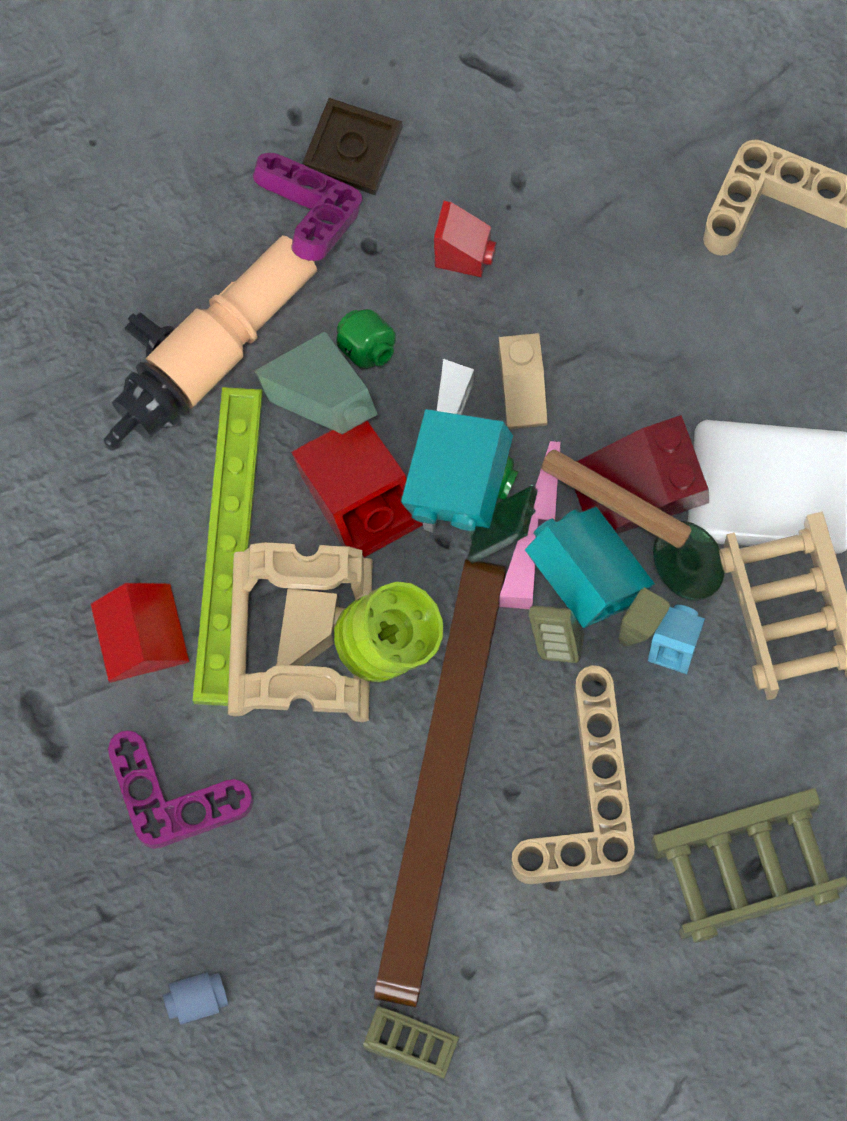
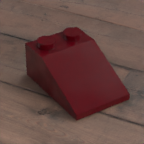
[574,415,709,534]

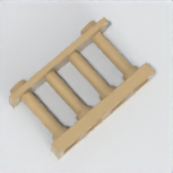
[719,511,847,700]

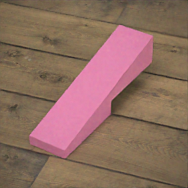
[499,441,560,609]

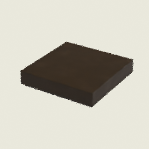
[302,98,403,196]

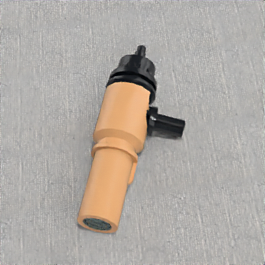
[104,235,317,448]

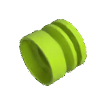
[334,582,443,682]

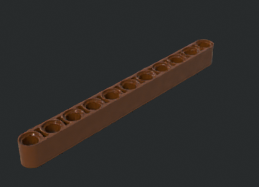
[374,558,507,1008]

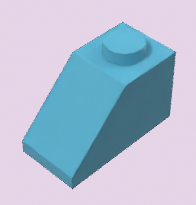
[648,605,705,674]

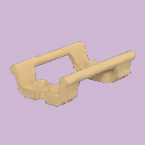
[228,542,373,722]

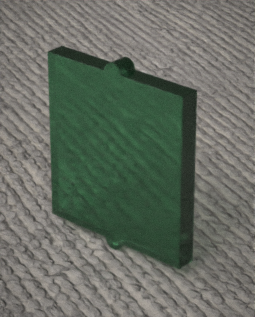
[467,485,538,564]

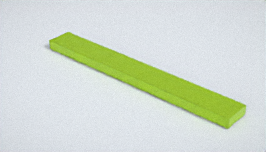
[193,387,263,706]

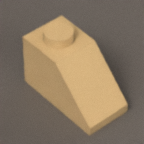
[498,333,547,429]
[276,588,345,666]

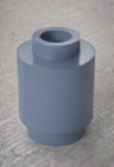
[162,972,228,1025]

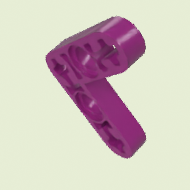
[253,153,362,261]
[108,731,253,849]

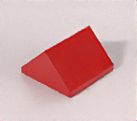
[91,583,190,683]

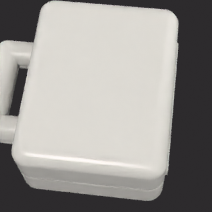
[687,420,847,554]

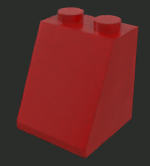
[291,421,423,558]

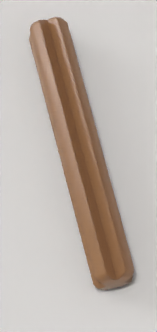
[541,450,691,548]

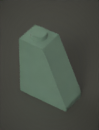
[255,331,377,434]

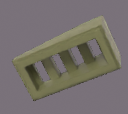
[618,587,670,647]
[529,605,584,663]
[363,1006,459,1079]

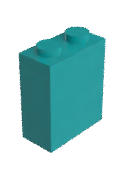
[401,409,513,531]
[525,507,655,628]

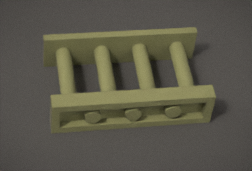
[651,788,847,943]

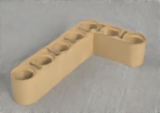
[703,139,847,256]
[511,665,635,884]

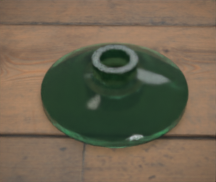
[653,521,725,600]

